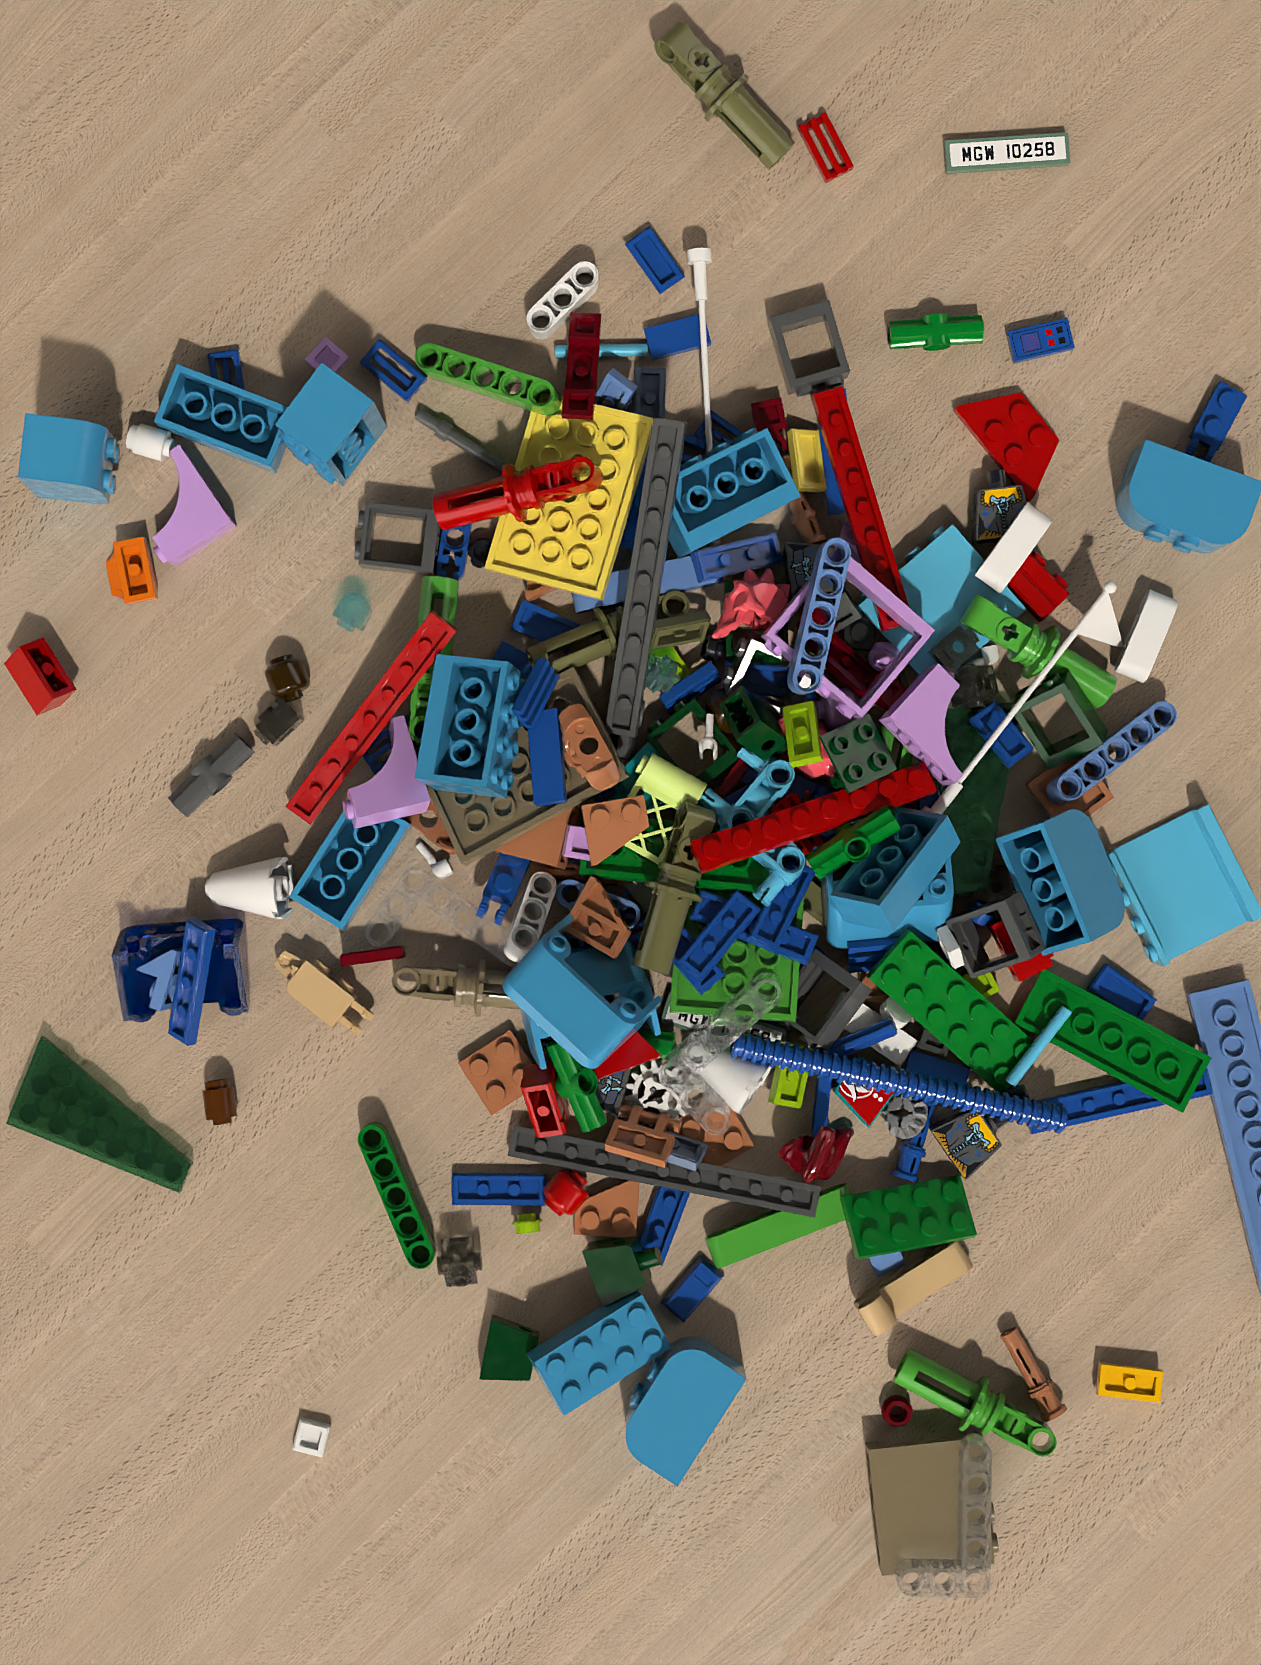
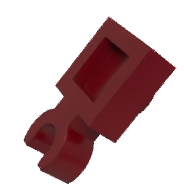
[750,397,787,453]

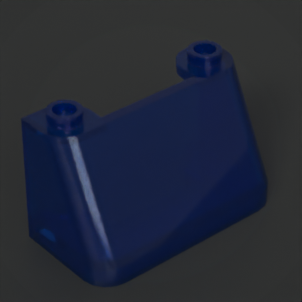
[111,918,250,1022]

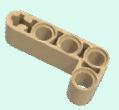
[854,1241,973,1336]

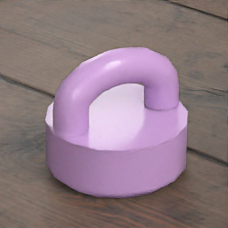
[868,642,899,672]

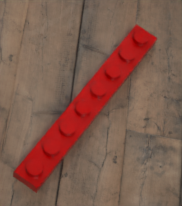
[811,386,910,632]
[285,610,457,825]
[690,762,937,874]

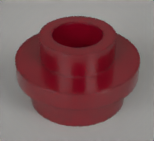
[881,1395,913,1427]

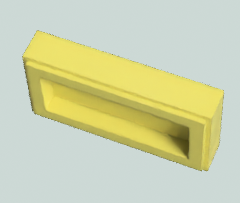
[787,428,826,492]

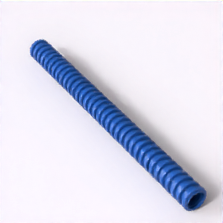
[730,1030,1067,1134]

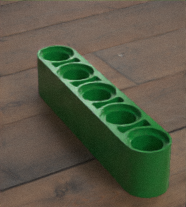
[358,1122,437,1269]

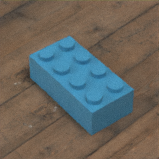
[154,364,287,473]
[830,807,961,932]
[289,810,412,930]
[526,1290,672,1416]

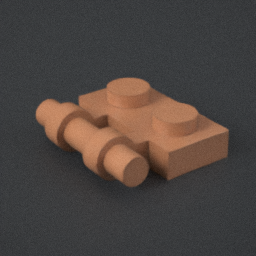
[605,1104,682,1168]

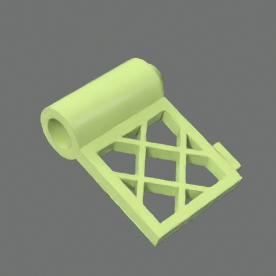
[624,753,707,865]

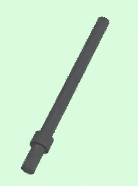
[415,409,507,474]

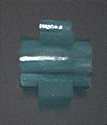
[645,654,680,694]

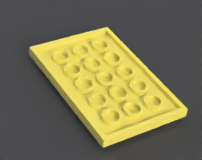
[484,392,653,601]

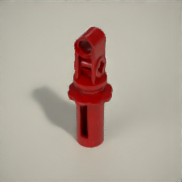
[432,456,603,531]

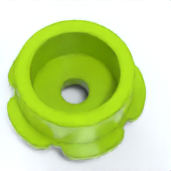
[512,1213,543,1234]

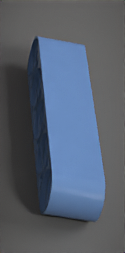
[787,538,851,695]
[571,556,724,613]
[1046,701,1177,805]

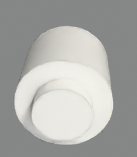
[126,423,175,462]

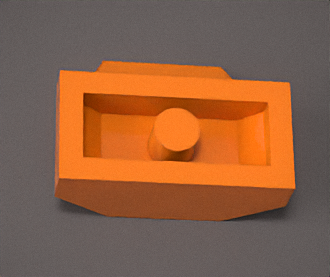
[106,536,158,604]

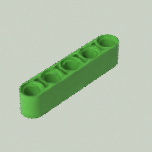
[415,343,562,416]
[704,1183,851,1268]

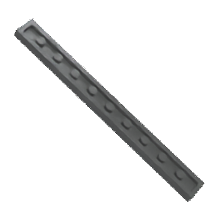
[605,417,687,738]
[508,1125,821,1218]

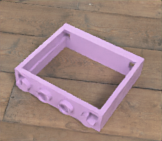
[761,548,935,719]

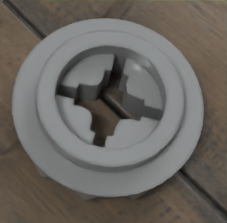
[882,1094,928,1139]

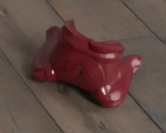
[778,1125,854,1183]

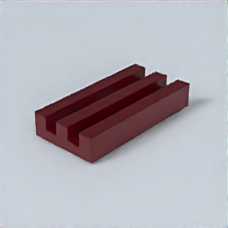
[340,945,406,967]

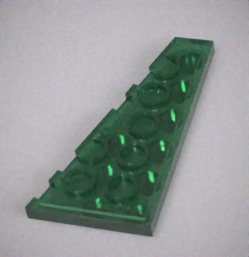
[938,702,1017,894]
[6,1036,193,1193]

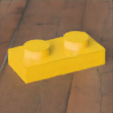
[1096,1362,1164,1403]

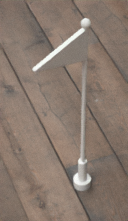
[687,248,720,547]
[921,581,1124,814]

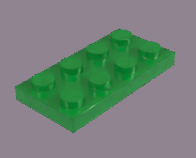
[840,1175,977,1260]

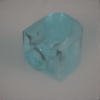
[332,593,372,633]

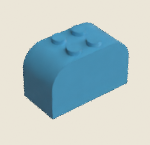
[18,413,120,504]
[1116,439,1261,553]
[996,809,1125,956]
[626,1337,747,1487]

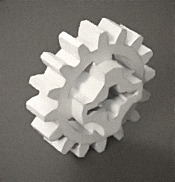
[626,1059,694,1127]

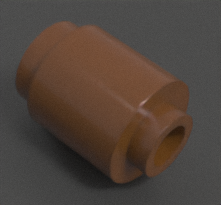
[202,1078,237,1125]

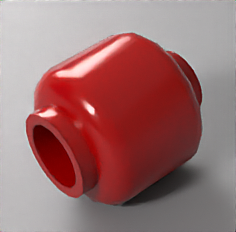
[543,1169,589,1216]

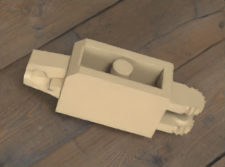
[274,950,375,1036]

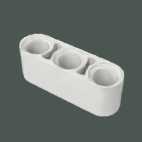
[526,261,599,340]
[975,502,1053,593]
[1114,589,1178,683]
[503,871,557,962]
[826,991,917,1067]

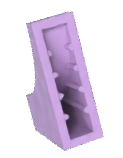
[152,445,236,567]
[879,663,963,786]
[343,715,431,829]

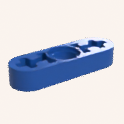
[437,523,473,581]

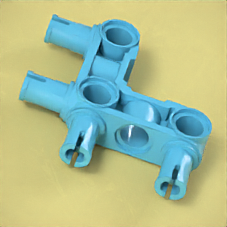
[697,747,805,907]

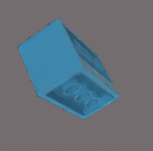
[275,363,387,486]
[669,427,801,558]
[415,654,527,799]

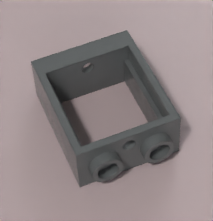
[768,300,850,397]
[354,502,441,576]
[722,630,815,717]
[945,891,1046,979]
[778,949,872,1051]

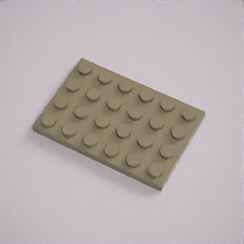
[416,667,629,866]

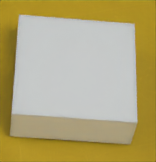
[936,925,965,969]
[292,1417,331,1458]

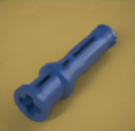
[891,1101,935,1183]

